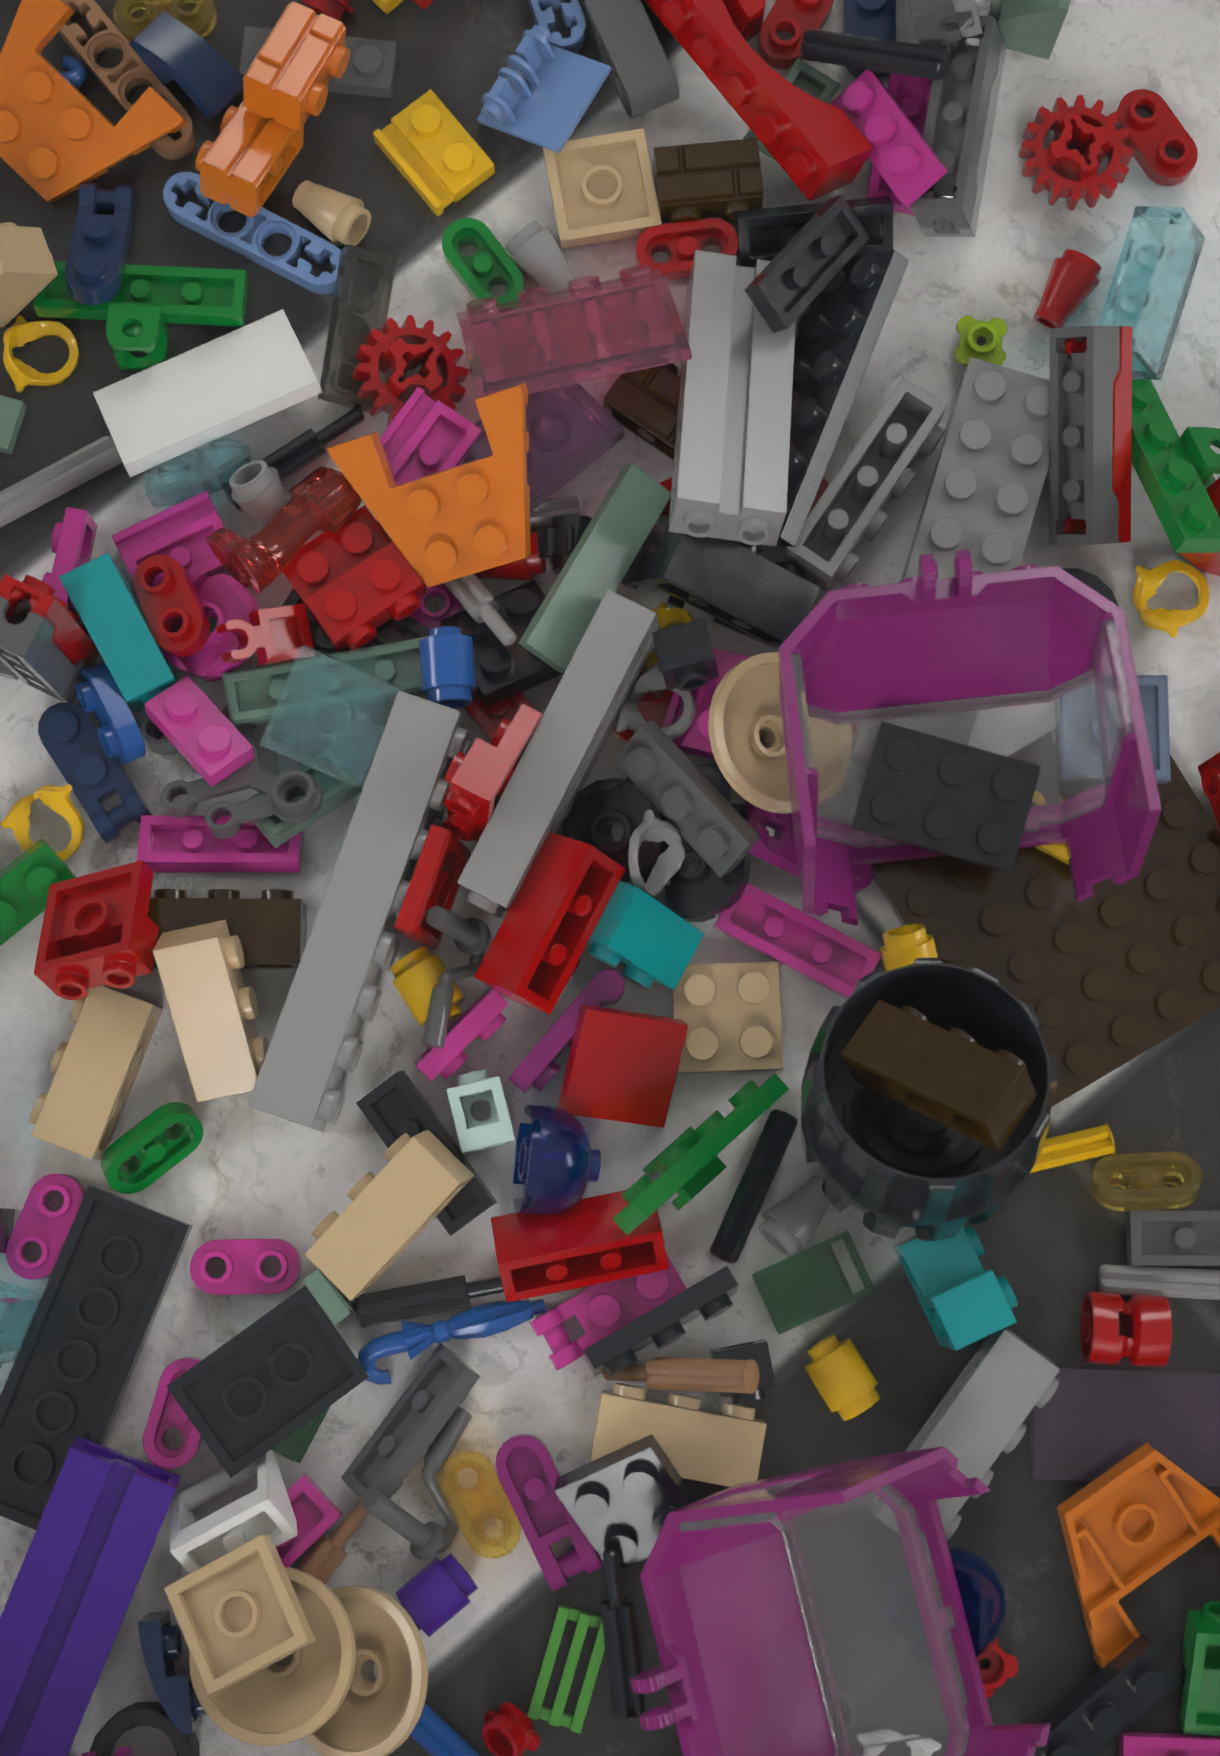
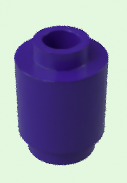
[395,1553,478,1637]

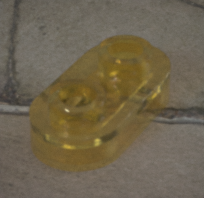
[113,0,217,43]
[1091,1151,1203,1211]
[439,1449,521,1559]

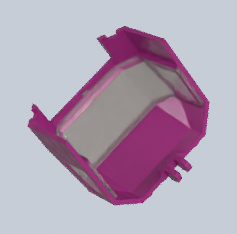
[779,549,1162,926]
[631,1447,1051,1756]

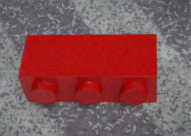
[474,832,625,1015]
[491,1190,669,1303]

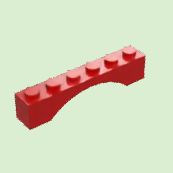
[644,0,873,201]

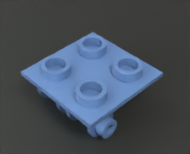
[477,25,612,153]

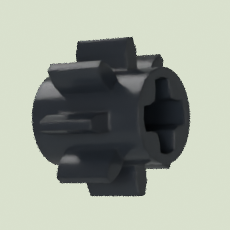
[539,515,592,574]

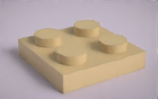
[543,128,662,249]
[672,961,784,1074]
[164,1534,316,1696]

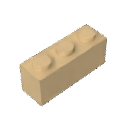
[153,919,269,1102]
[30,986,163,1160]
[304,1130,475,1301]
[590,1383,767,1487]

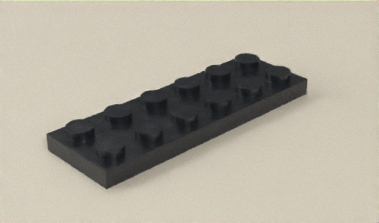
[756,250,909,547]
[0,1185,193,1530]

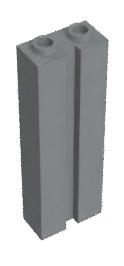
[668,250,796,547]
[457,589,660,918]

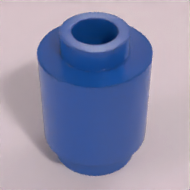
[419,626,477,709]

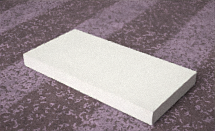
[93,309,322,477]

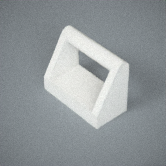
[170,1449,298,1574]

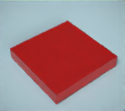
[394,824,471,951]
[557,1004,688,1128]

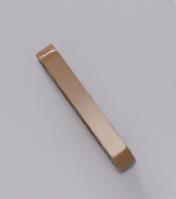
[59,0,197,160]

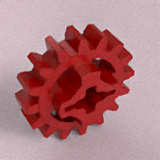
[1018,95,1134,211]
[353,315,469,426]

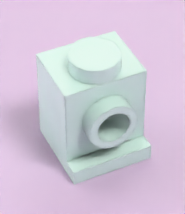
[446,1069,517,1155]

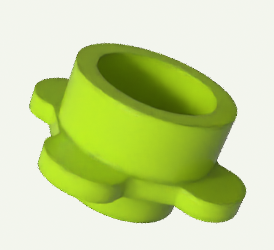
[954,315,1008,366]

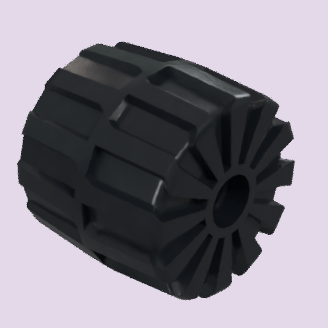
[801,958,1058,1242]

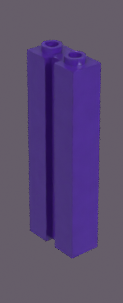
[0,1436,182,1756]

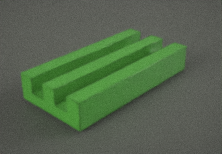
[527,1604,605,1734]

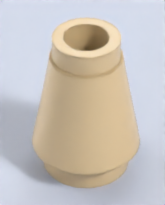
[292,180,371,247]

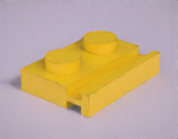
[373,89,495,217]

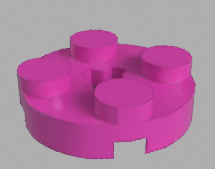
[160,573,260,682]

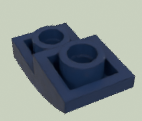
[129,11,243,120]
[138,1611,207,1735]

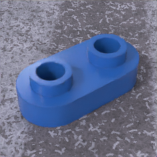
[75,662,146,764]

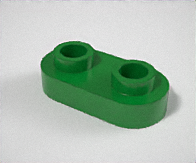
[442,218,524,315]
[101,1102,203,1194]

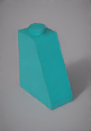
[59,553,179,713]

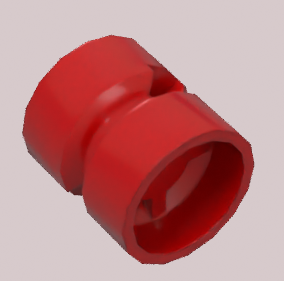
[1080,1291,1172,1367]

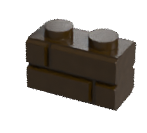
[653,138,764,224]
[603,350,680,461]

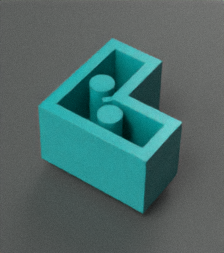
[585,881,704,990]
[893,1224,1018,1351]

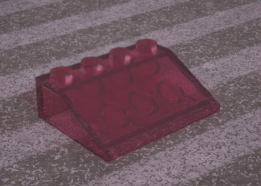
[456,265,692,399]

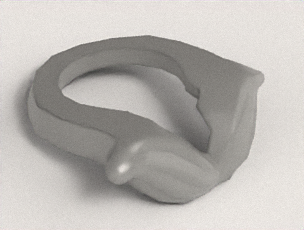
[616,662,696,741]
[629,809,685,897]

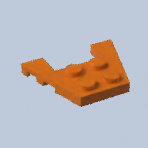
[0,0,189,203]
[327,383,531,588]
[1057,1442,1220,1669]

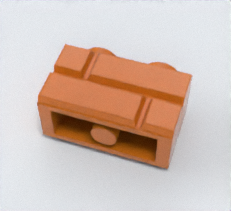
[243,1,350,131]
[195,100,304,218]

